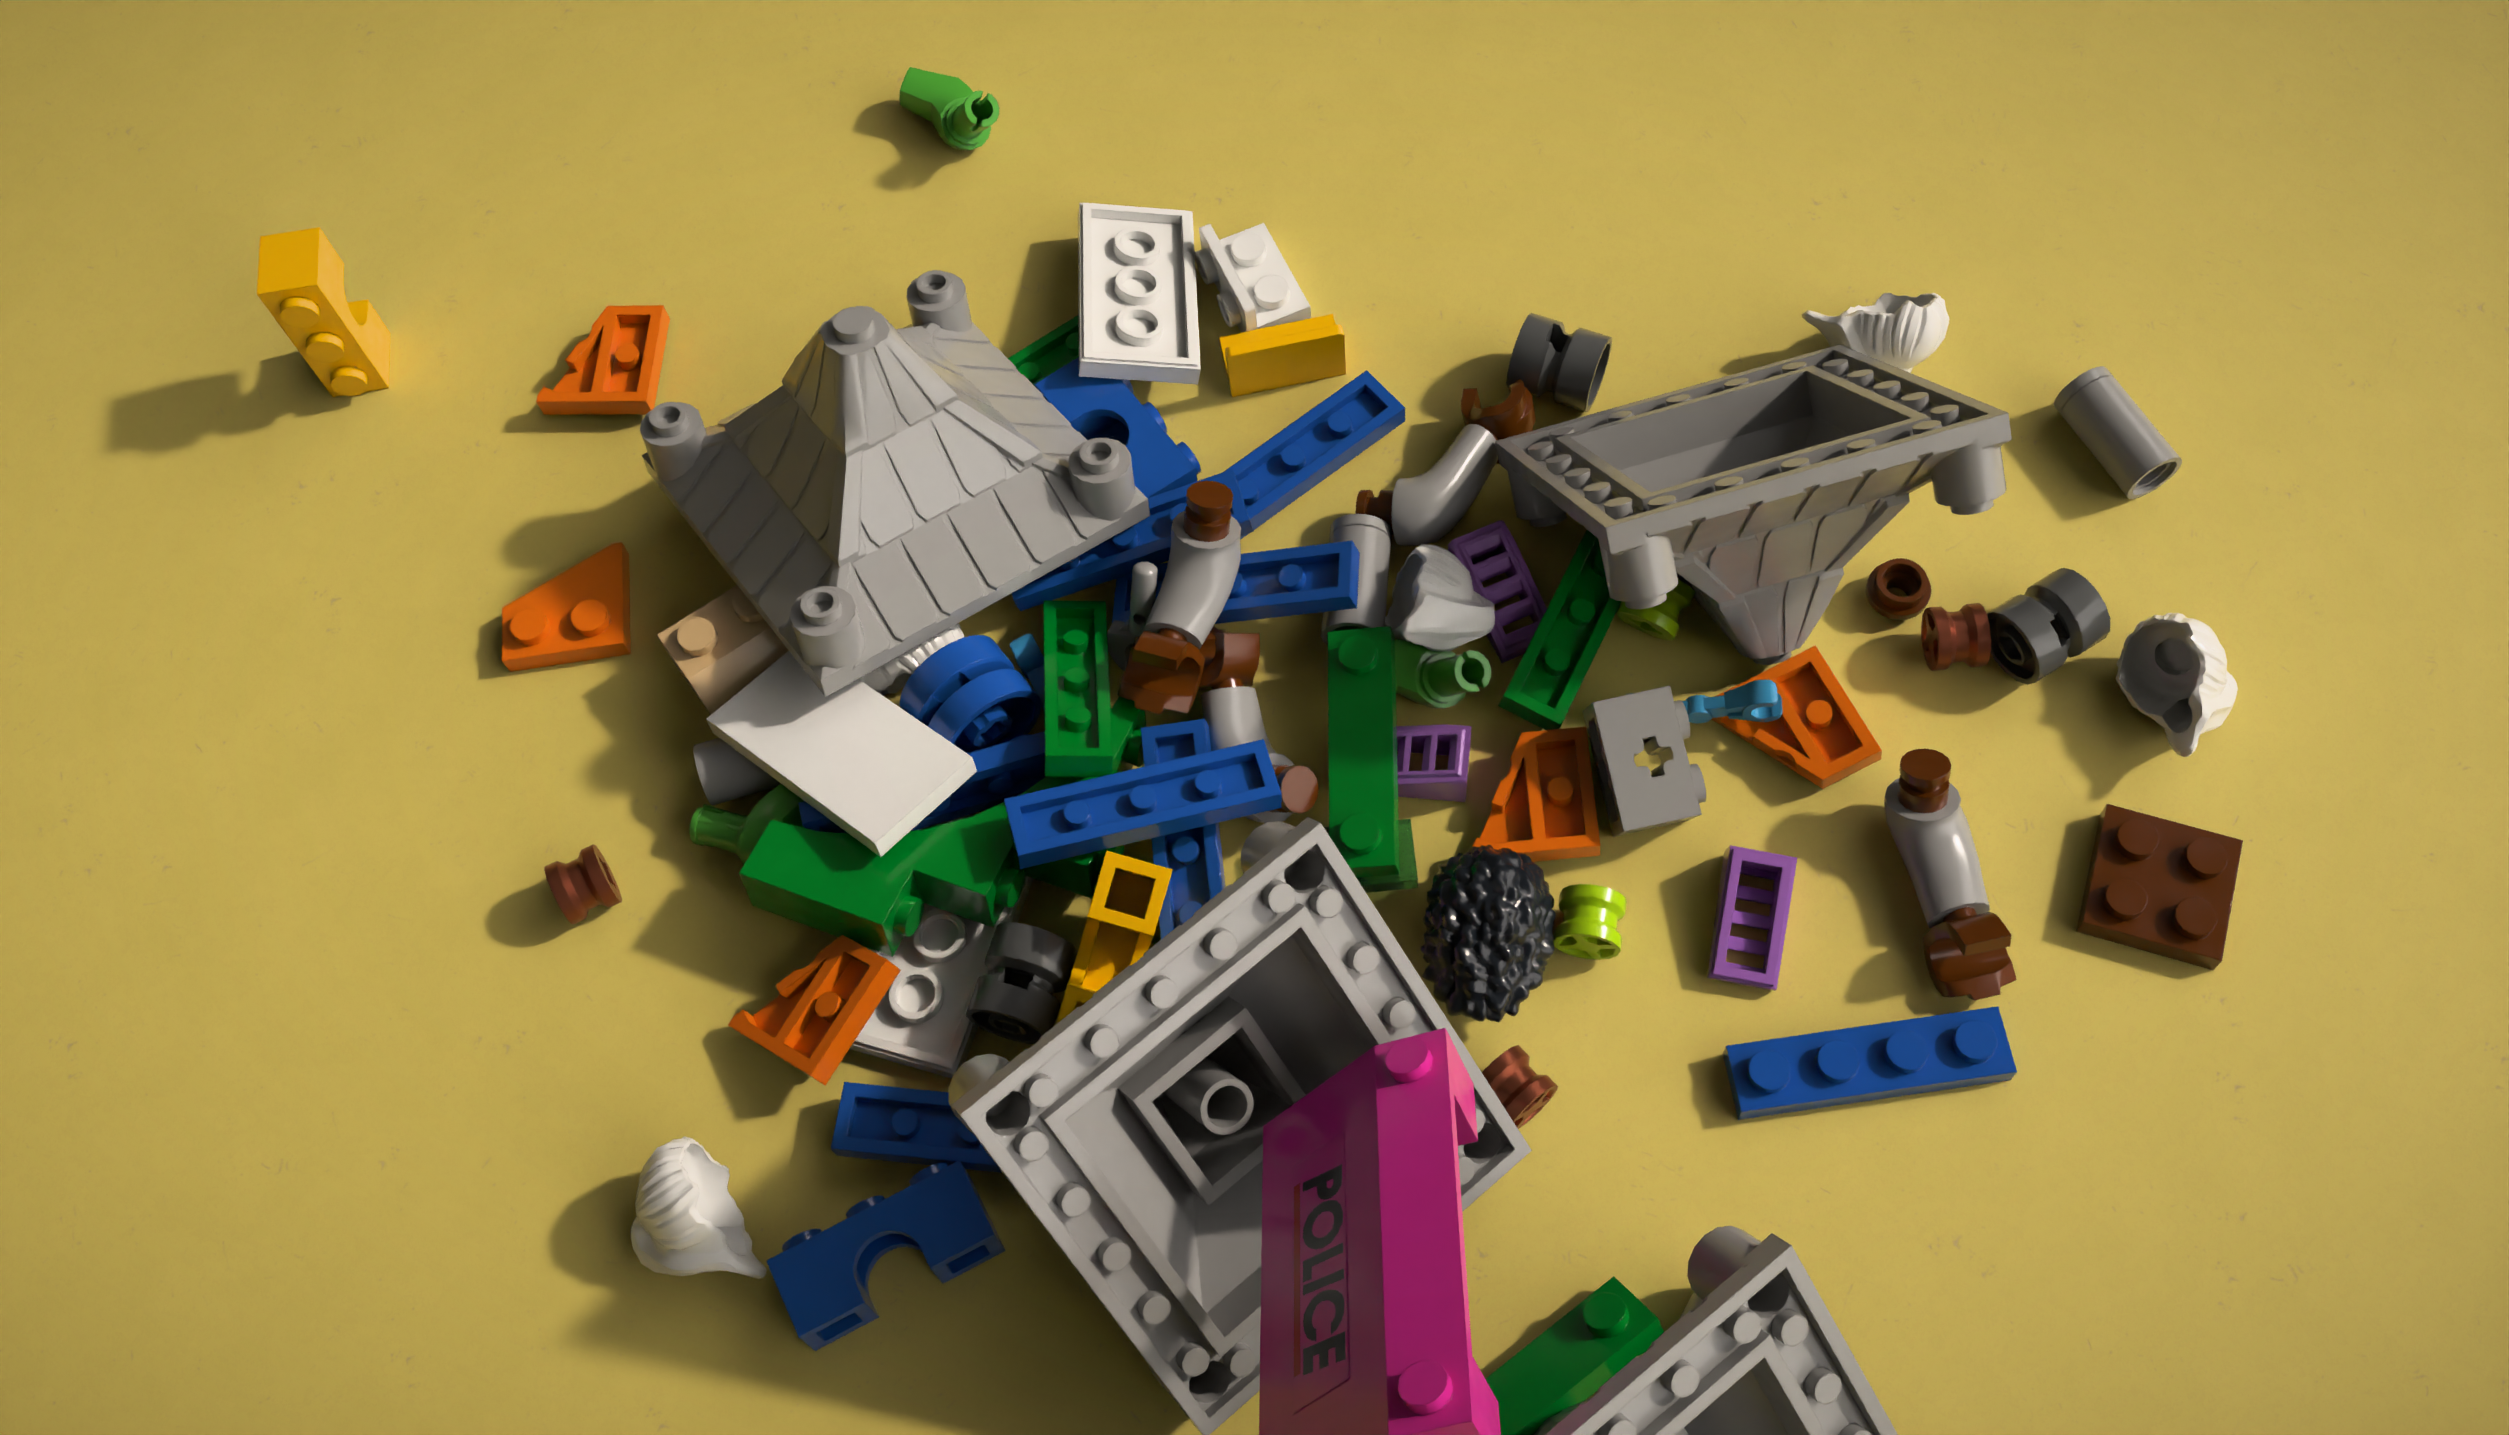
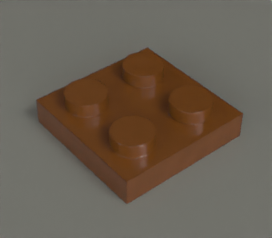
[2076,804,2243,970]

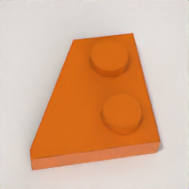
[1712,645,1882,789]

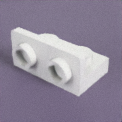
[1195,223,1311,332]

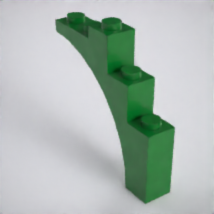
[739,697,1147,957]

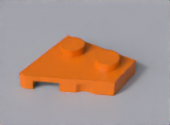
[536,305,670,415]
[502,542,631,672]
[1472,727,1600,862]
[728,935,901,1085]

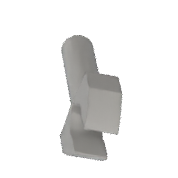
[1107,562,1158,671]

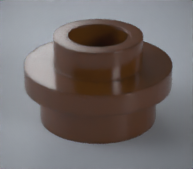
[1866,558,1931,620]

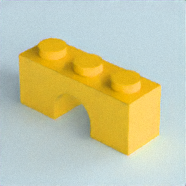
[257,227,390,397]
[1056,850,1173,1024]

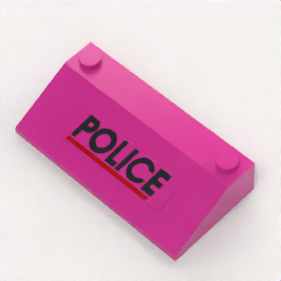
[1259,1028,1501,1435]

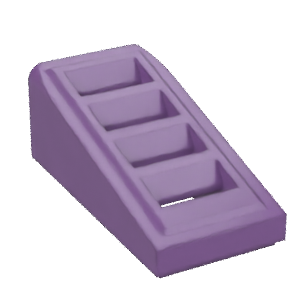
[1448,520,1547,663]
[1397,724,1472,802]
[1707,845,1797,991]

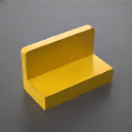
[1219,314,1346,397]

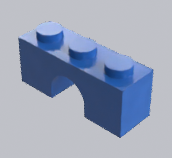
[1035,357,1201,498]
[766,1160,1006,1351]

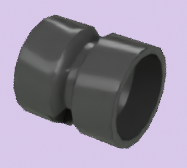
[1506,313,1612,412]
[1987,568,2110,685]
[966,922,1078,1044]

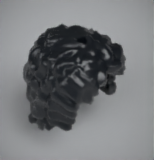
[1420,845,1556,1022]

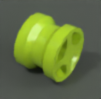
[1617,579,1695,641]
[1554,884,1627,960]

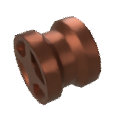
[1921,603,1991,671]
[544,844,622,924]
[1482,1045,1558,1129]

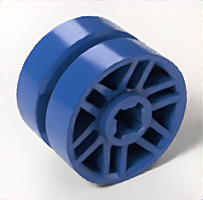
[900,635,1042,753]

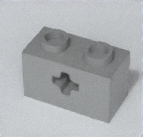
[1583,686,1706,837]

